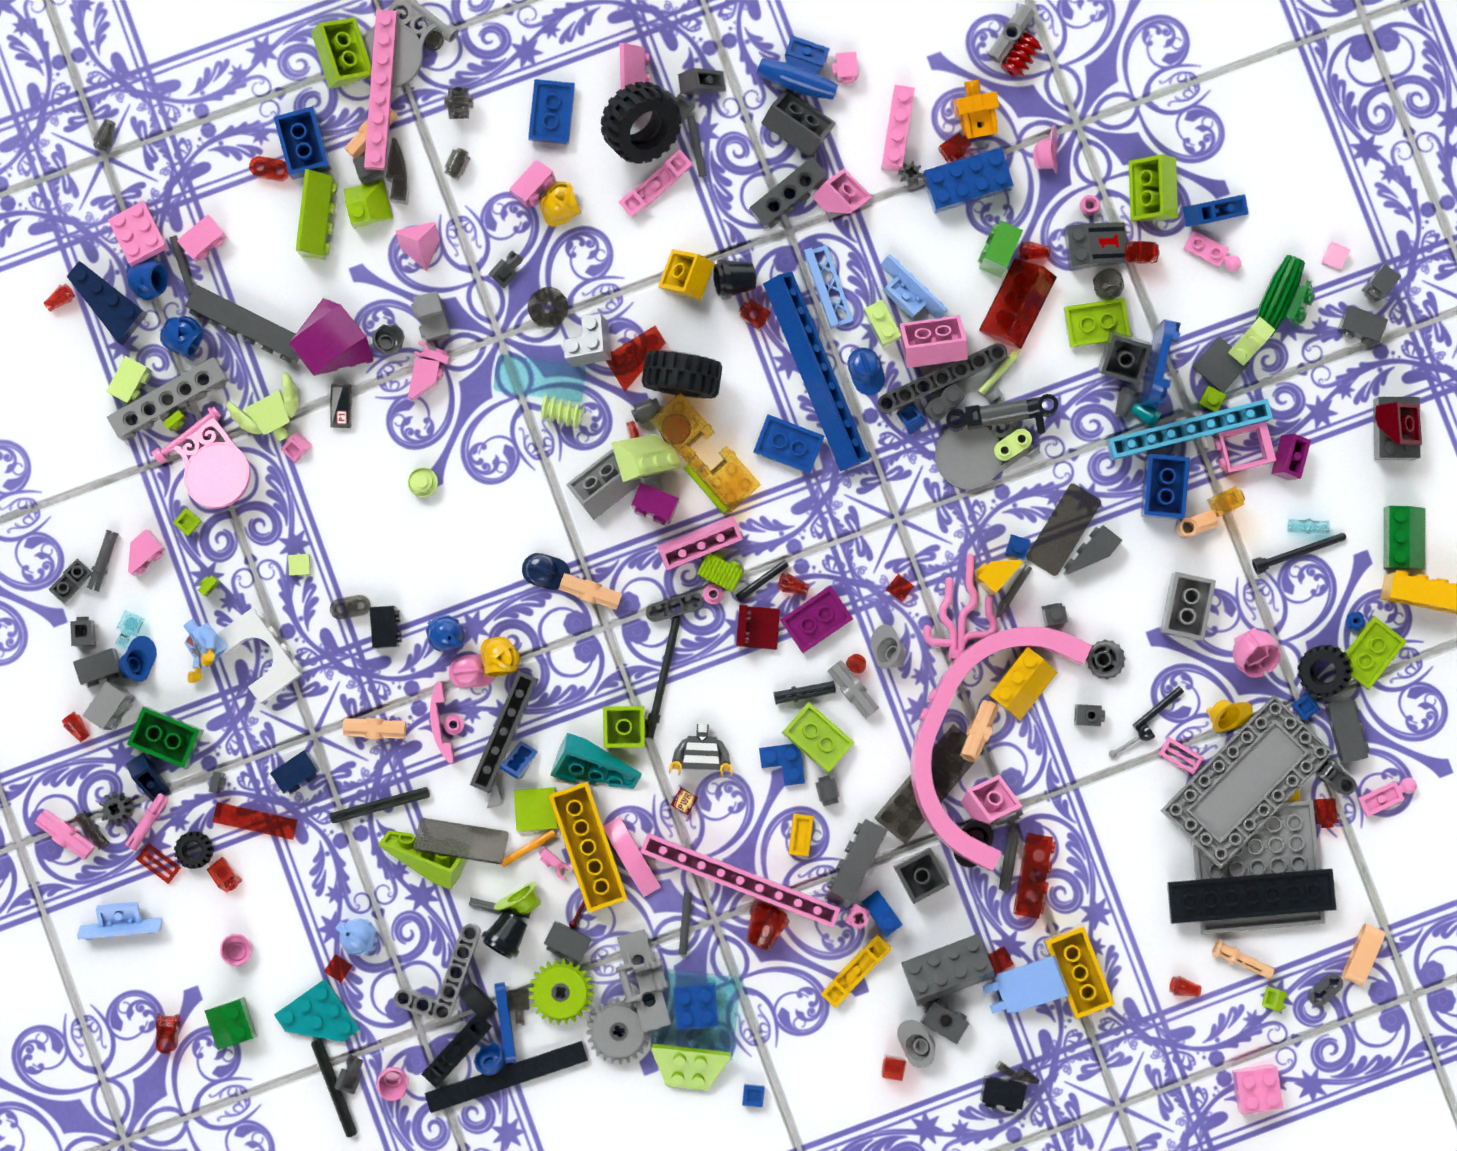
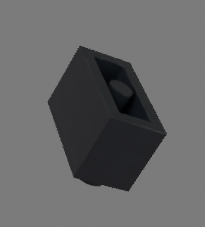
[369,605,402,649]
[980,1075,1027,1112]

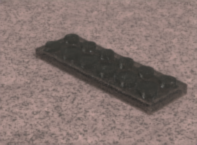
[874,724,985,845]

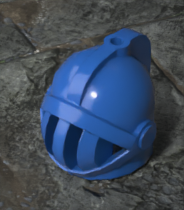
[126,258,168,300]
[160,316,205,358]
[426,615,465,652]

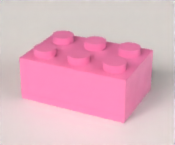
[900,315,968,368]

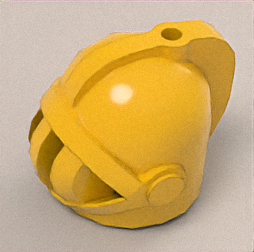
[539,181,582,227]
[481,637,520,677]

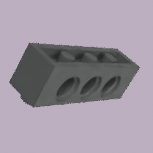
[749,157,828,230]

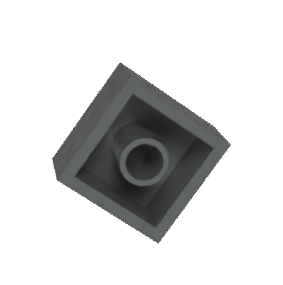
[1098,330,1152,385]
[893,847,950,904]

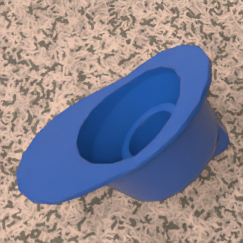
[847,347,885,395]
[119,636,157,682]

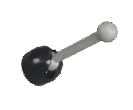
[1109,723,1155,758]

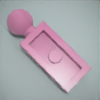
[1183,230,1241,272]
[1357,777,1417,817]

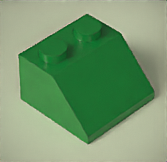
[205,997,257,1050]

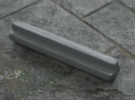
[999,830,1019,891]

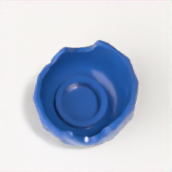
[474,1042,505,1075]

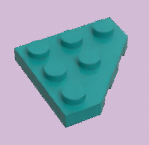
[274,978,360,1042]

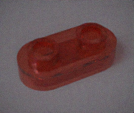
[249,156,289,181]

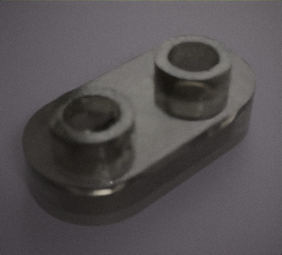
[330,595,371,620]

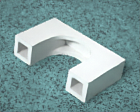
[217,608,303,704]

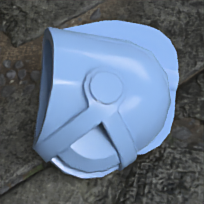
[336,918,378,956]

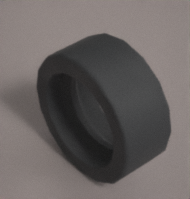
[459,982,497,1021]

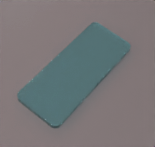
[493,354,586,402]

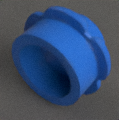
[1345,612,1366,632]

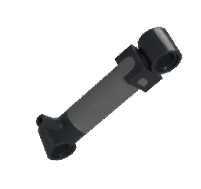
[946,394,1058,434]

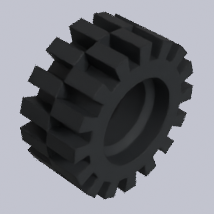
[174,831,214,869]

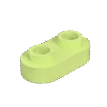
[994,429,1032,461]

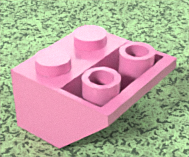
[509,160,555,209]

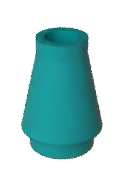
[1130,402,1162,427]

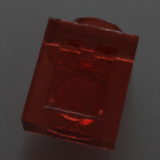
[1313,798,1339,828]
[206,856,242,893]

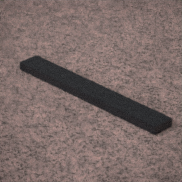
[424,1040,588,1113]

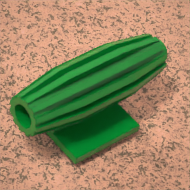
[1255,255,1315,337]

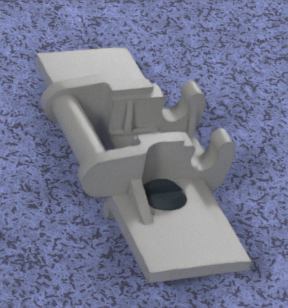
[615,929,671,1033]

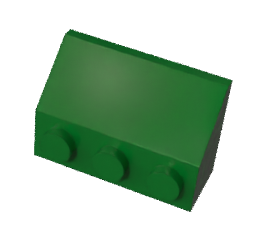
[1383,506,1425,569]

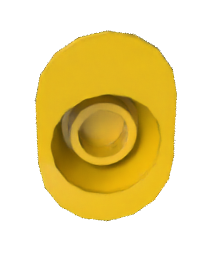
[1206,700,1253,733]

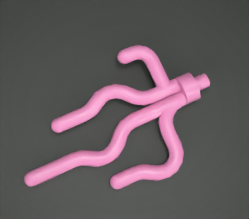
[923,553,998,662]

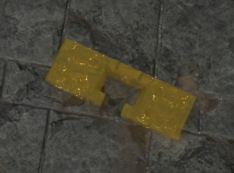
[649,393,761,512]

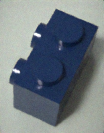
[270,750,321,795]

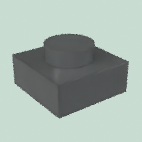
[208,771,226,793]

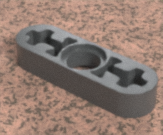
[646,592,704,622]

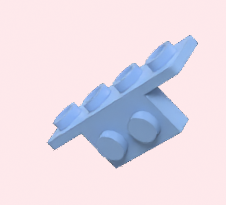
[880,254,948,319]
[77,902,162,940]

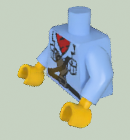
[183,619,228,683]

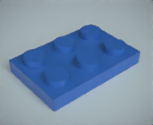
[528,79,575,144]
[753,414,825,474]

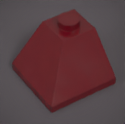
[1375,402,1422,445]

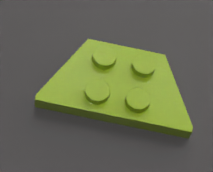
[651,1043,731,1091]

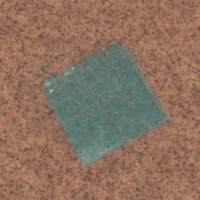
[651,969,741,1060]

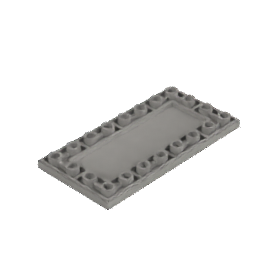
[1160,695,1334,869]

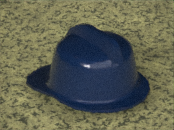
[522,553,570,590]

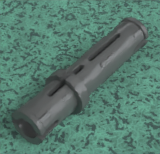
[86,530,119,592]

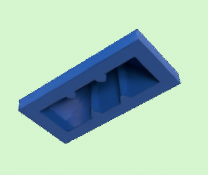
[500,741,538,779]

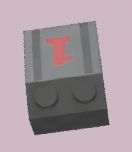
[1064,222,1130,270]

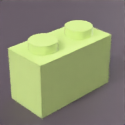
[863,299,901,348]
[1228,317,1275,366]
[106,356,151,404]

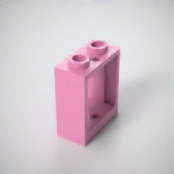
[1214,421,1276,474]

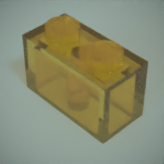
[1207,486,1245,517]

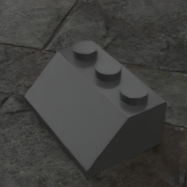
[761,89,836,157]

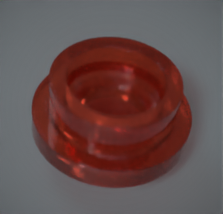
[846,654,866,673]

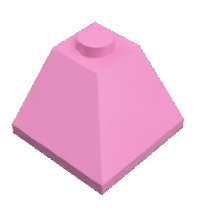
[812,168,872,214]
[961,775,1023,824]

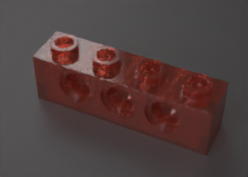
[1013,832,1056,919]

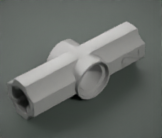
[987,3,1035,64]
[827,660,879,719]

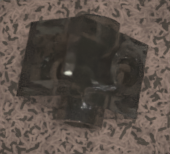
[444,87,474,119]

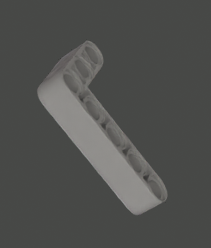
[394,923,481,1022]

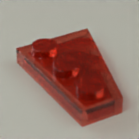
[606,326,666,392]

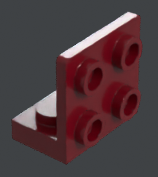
[736,605,780,650]

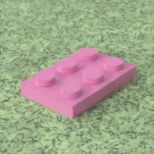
[108,200,168,267]

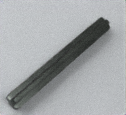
[330,787,430,824]
[311,1039,357,1138]

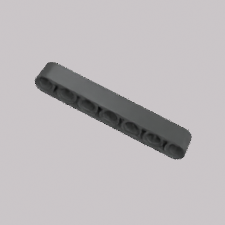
[877,343,1007,414]

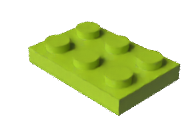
[1063,298,1131,348]
[1345,616,1407,690]
[782,702,855,774]

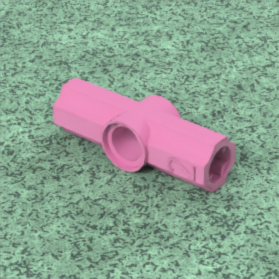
[35,809,96,860]
[845,903,871,930]

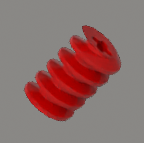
[1000,32,1043,77]

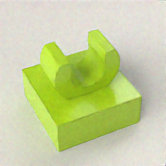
[1262,986,1289,1012]

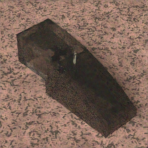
[385,138,409,205]

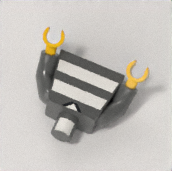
[669,724,733,777]

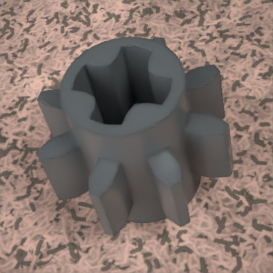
[898,161,924,187]

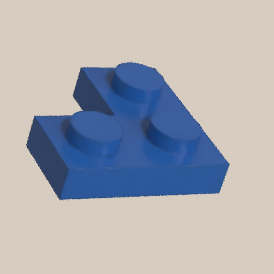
[759,743,805,786]

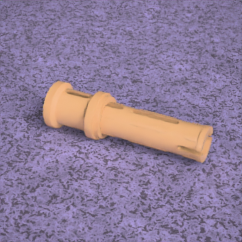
[1211,939,1274,980]

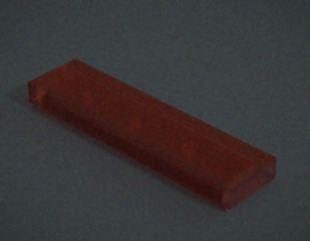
[212,802,298,840]

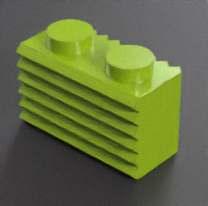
[697,551,744,593]

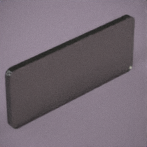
[1026,483,1101,576]
[414,818,509,864]

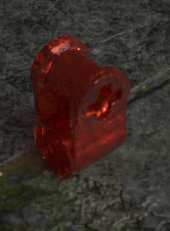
[156,1013,180,1054]

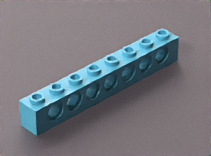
[1106,399,1273,461]

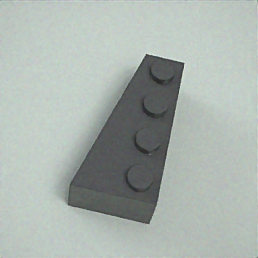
[824,819,887,909]

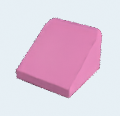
[1321,242,1350,271]
[281,432,312,463]

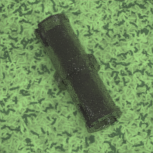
[74,810,110,850]

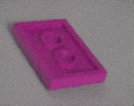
[780,585,853,654]

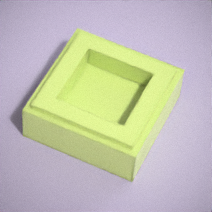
[288,554,311,576]

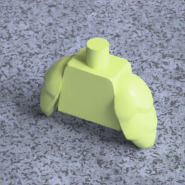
[226,372,299,442]

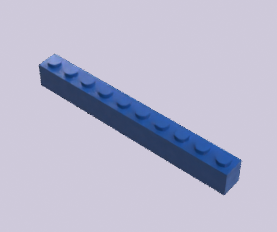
[763,272,869,471]

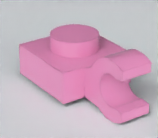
[414,341,451,366]
[539,846,571,880]

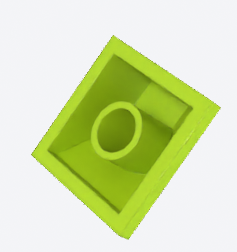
[344,179,393,229]

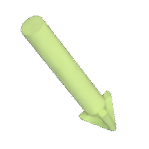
[977,347,1021,396]

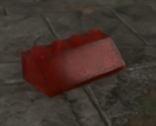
[979,259,1057,349]

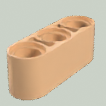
[1342,923,1385,986]

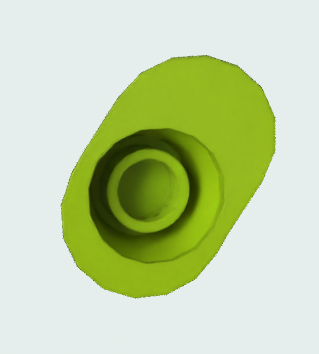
[494,881,541,915]

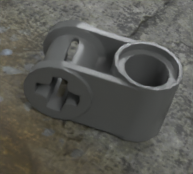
[1316,759,1357,795]

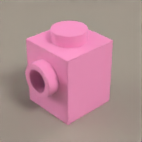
[832,52,858,84]

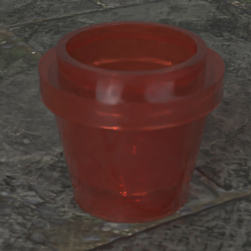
[746,903,790,950]

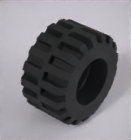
[1297,644,1353,697]

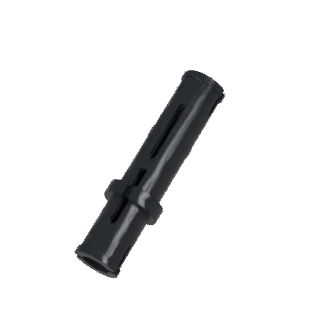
[773,680,836,705]

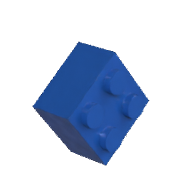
[673,982,719,1030]

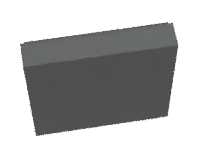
[1192,336,1250,393]

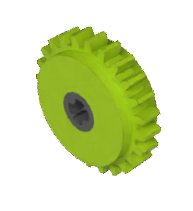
[528,958,594,1025]

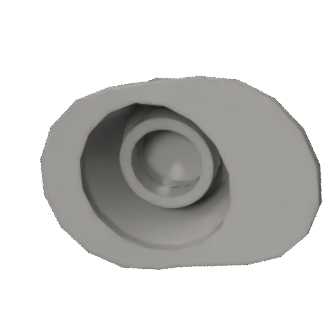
[870,625,906,669]
[897,1020,936,1068]

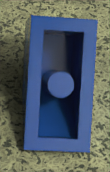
[861,890,903,937]

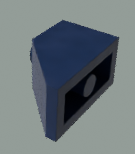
[126,753,170,802]

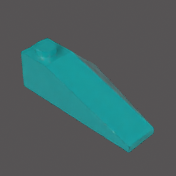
[550,733,642,789]

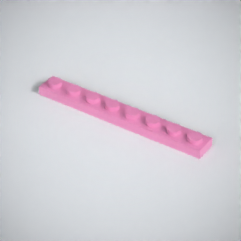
[364,10,398,170]

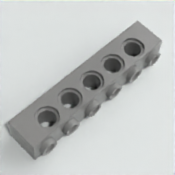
[107,357,229,441]

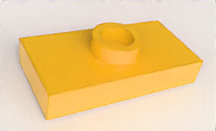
[788,813,814,857]

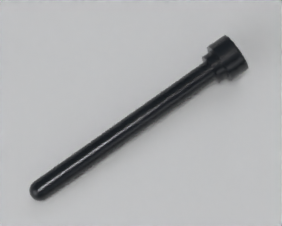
[1252,533,1347,575]

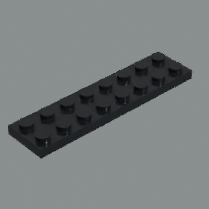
[1167,868,1337,924]

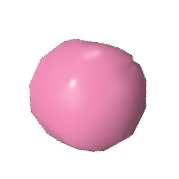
[220,934,252,966]
[377,1067,408,1101]

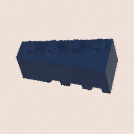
[66,261,148,346]

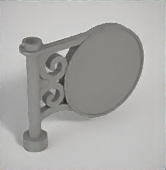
[362,0,459,89]
[935,388,1041,489]

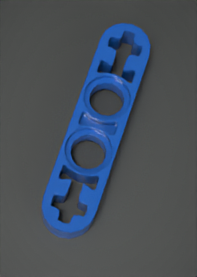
[494,982,516,1064]

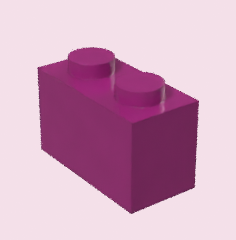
[1271,434,1311,480]

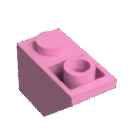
[128,529,166,576]

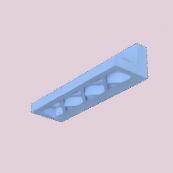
[804,245,854,330]

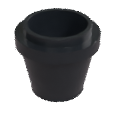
[713,259,756,300]
[481,911,528,959]

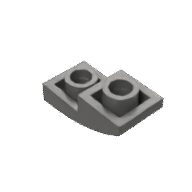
[49,558,92,604]

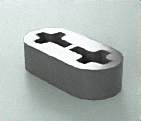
[1308,973,1343,1007]

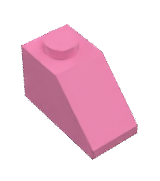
[408,357,444,400]

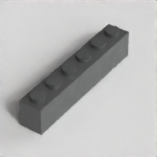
[185,284,300,363]
[470,671,539,793]

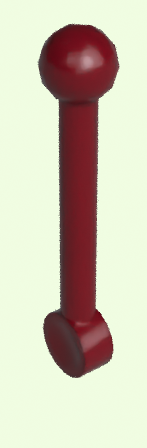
[569,900,585,929]

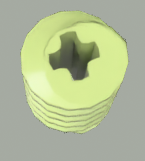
[540,394,585,429]

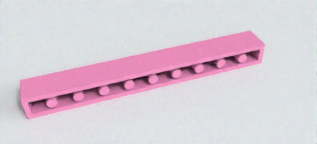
[640,833,841,928]

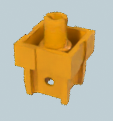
[952,79,999,139]

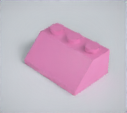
[620,43,650,90]

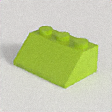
[311,17,372,89]
[1129,154,1178,221]

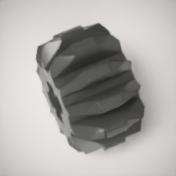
[98,792,134,827]

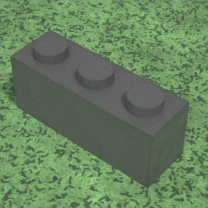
[1324,698,1370,764]

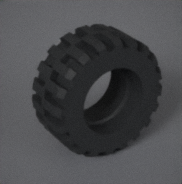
[601,81,682,164]
[641,350,723,399]

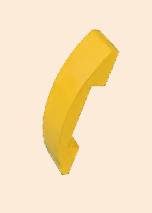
[821,934,892,1009]

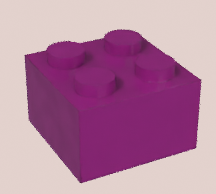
[631,482,679,525]

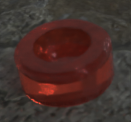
[626,421,639,439]

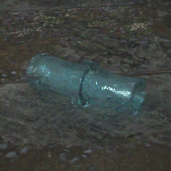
[1287,518,1330,534]

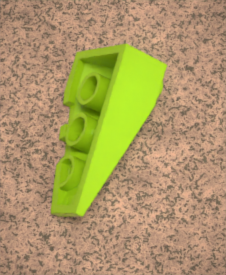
[378,830,471,890]

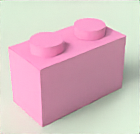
[177,215,227,262]

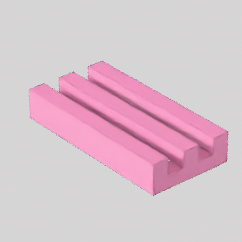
[1158,737,1204,775]

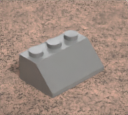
[566,449,641,520]

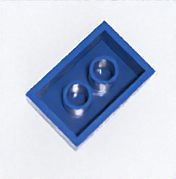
[273,106,332,180]
[1141,454,1190,520]

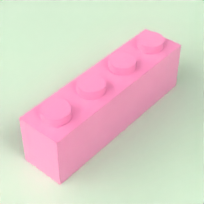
[881,85,915,172]
[657,516,743,570]

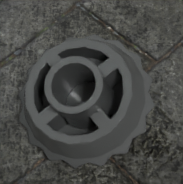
[1086,639,1126,679]

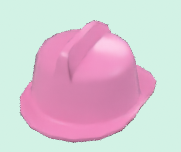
[1033,125,1058,174]
[449,654,496,688]

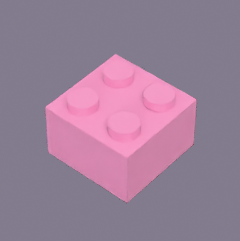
[1232,1064,1284,1114]

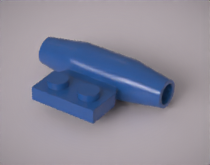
[757,35,838,100]

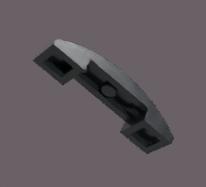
[421,1014,493,1088]

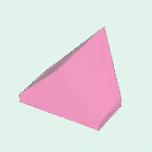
[395,221,440,272]

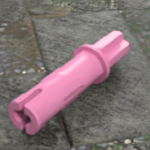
[125,794,169,851]

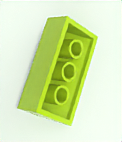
[296,169,338,260]

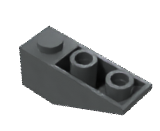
[1063,525,1122,576]

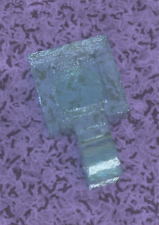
[115,610,145,648]

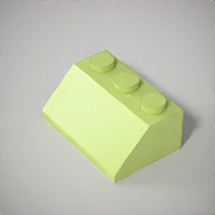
[611,434,681,482]

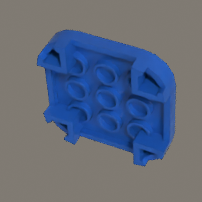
[1141,319,1181,408]

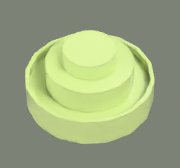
[408,467,438,498]

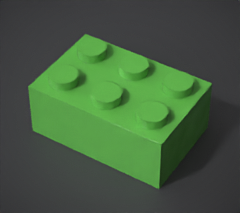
[977,221,1023,278]

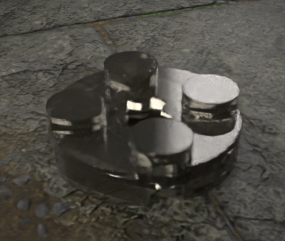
[528,287,569,328]

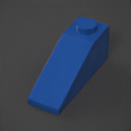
[1183,194,1249,227]

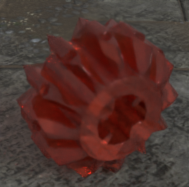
[1124,241,1160,264]

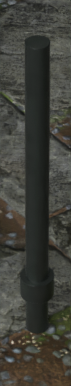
[646,617,681,739]

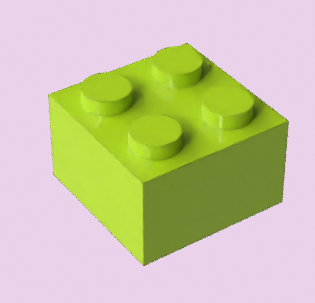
[603,706,646,748]

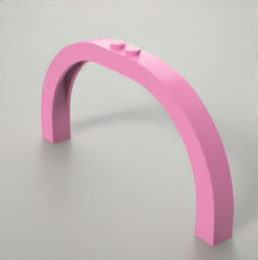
[911,627,1092,871]

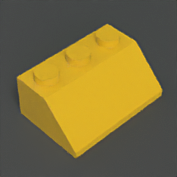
[988,647,1058,721]

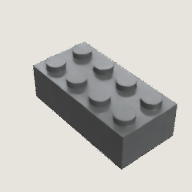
[901,933,994,1006]

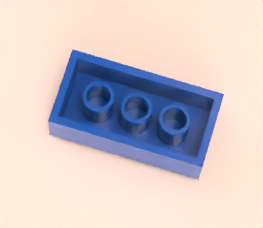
[923,147,1014,214]

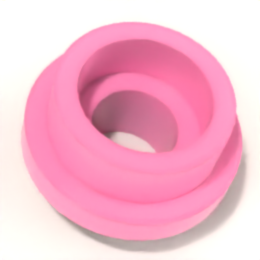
[1080,195,1100,216]
[703,584,723,604]
[443,714,464,735]

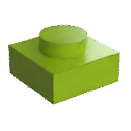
[1198,386,1226,412]
[163,410,187,431]
[173,508,202,536]
[198,575,221,597]

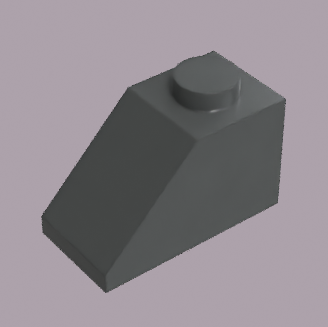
[678,68,726,95]

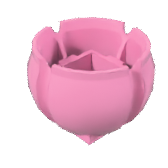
[1232,628,1281,678]

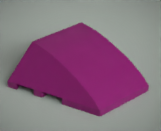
[289,298,373,376]

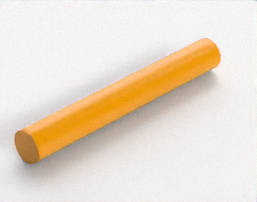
[500,829,557,867]

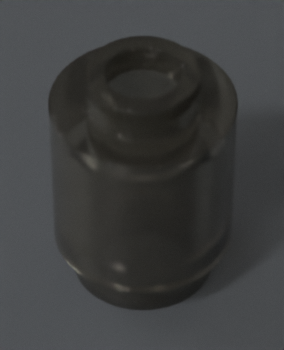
[444,148,471,180]

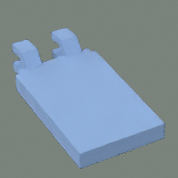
[982,955,1069,1014]

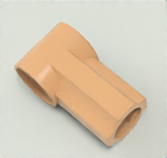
[1175,510,1219,538]

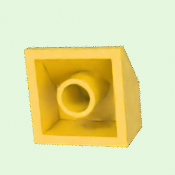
[658,249,715,301]
[974,560,1023,595]

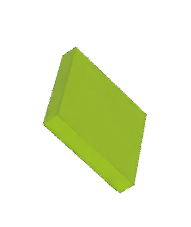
[514,787,558,831]

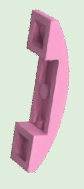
[618,149,693,218]
[430,681,455,763]
[603,816,661,897]

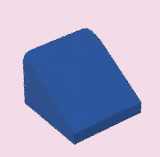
[896,403,926,434]

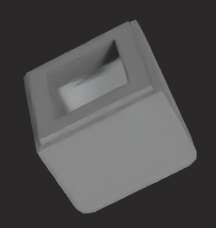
[487,784,504,808]

